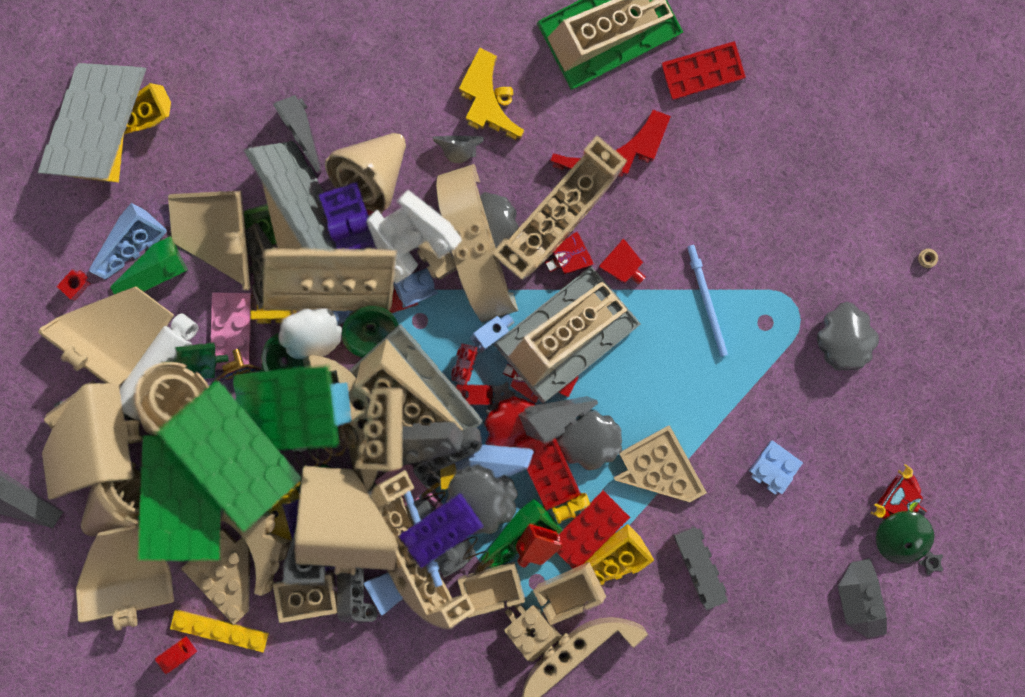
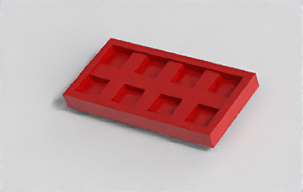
[661,41,746,100]
[515,437,581,510]
[557,490,631,569]

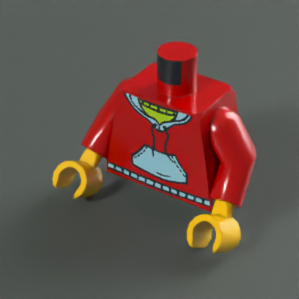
[871,464,927,519]

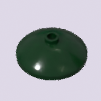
[342,306,399,358]
[261,332,305,372]
[875,511,934,564]

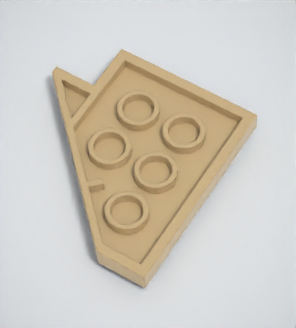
[613,425,707,502]
[181,529,250,625]

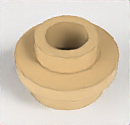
[918,249,938,268]

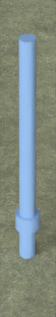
[687,245,728,357]
[403,491,443,587]

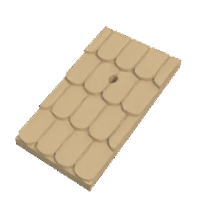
[263,249,397,311]

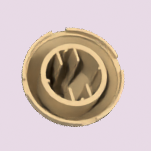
[325,133,406,214]
[134,362,209,435]
[81,461,141,537]

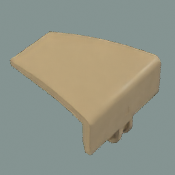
[168,191,250,290]
[38,287,174,387]
[42,383,142,500]
[296,467,397,575]
[76,525,174,631]

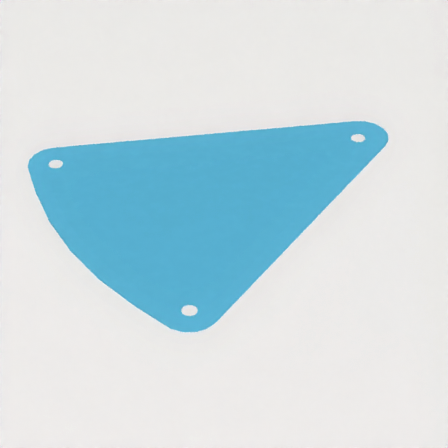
[392,290,801,612]

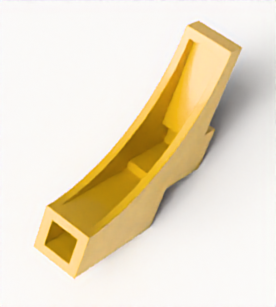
[459,48,524,140]

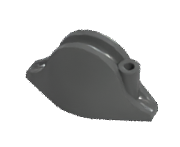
[433,135,483,163]

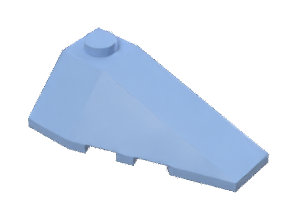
[89,203,167,279]
[455,445,533,478]

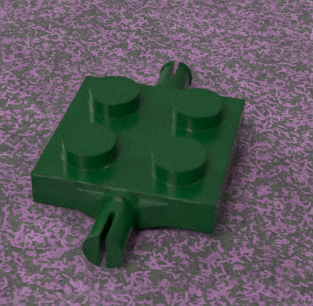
[161,343,228,379]

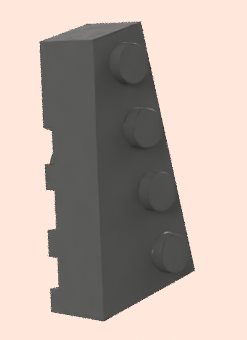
[402,422,464,466]
[673,526,728,610]

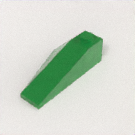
[110,236,188,295]
[481,499,562,568]

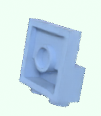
[749,440,803,495]

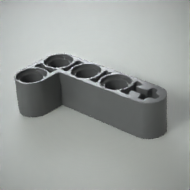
[413,427,482,489]
[337,567,377,623]

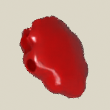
[484,396,536,448]

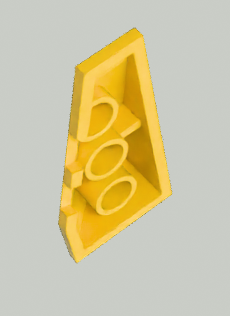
[124,83,171,134]
[584,524,654,585]

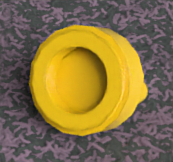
[494,87,513,106]

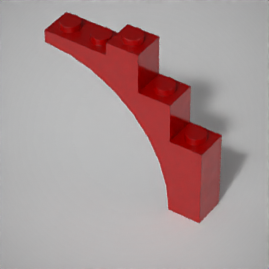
[550,109,671,177]

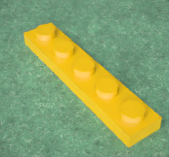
[170,609,269,652]

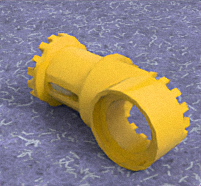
[552,493,590,524]

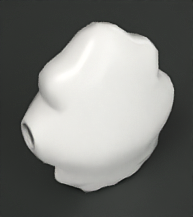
[279,308,342,359]

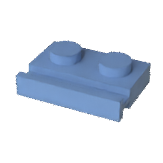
[394,268,438,308]

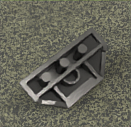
[838,558,887,638]

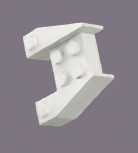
[367,191,462,283]

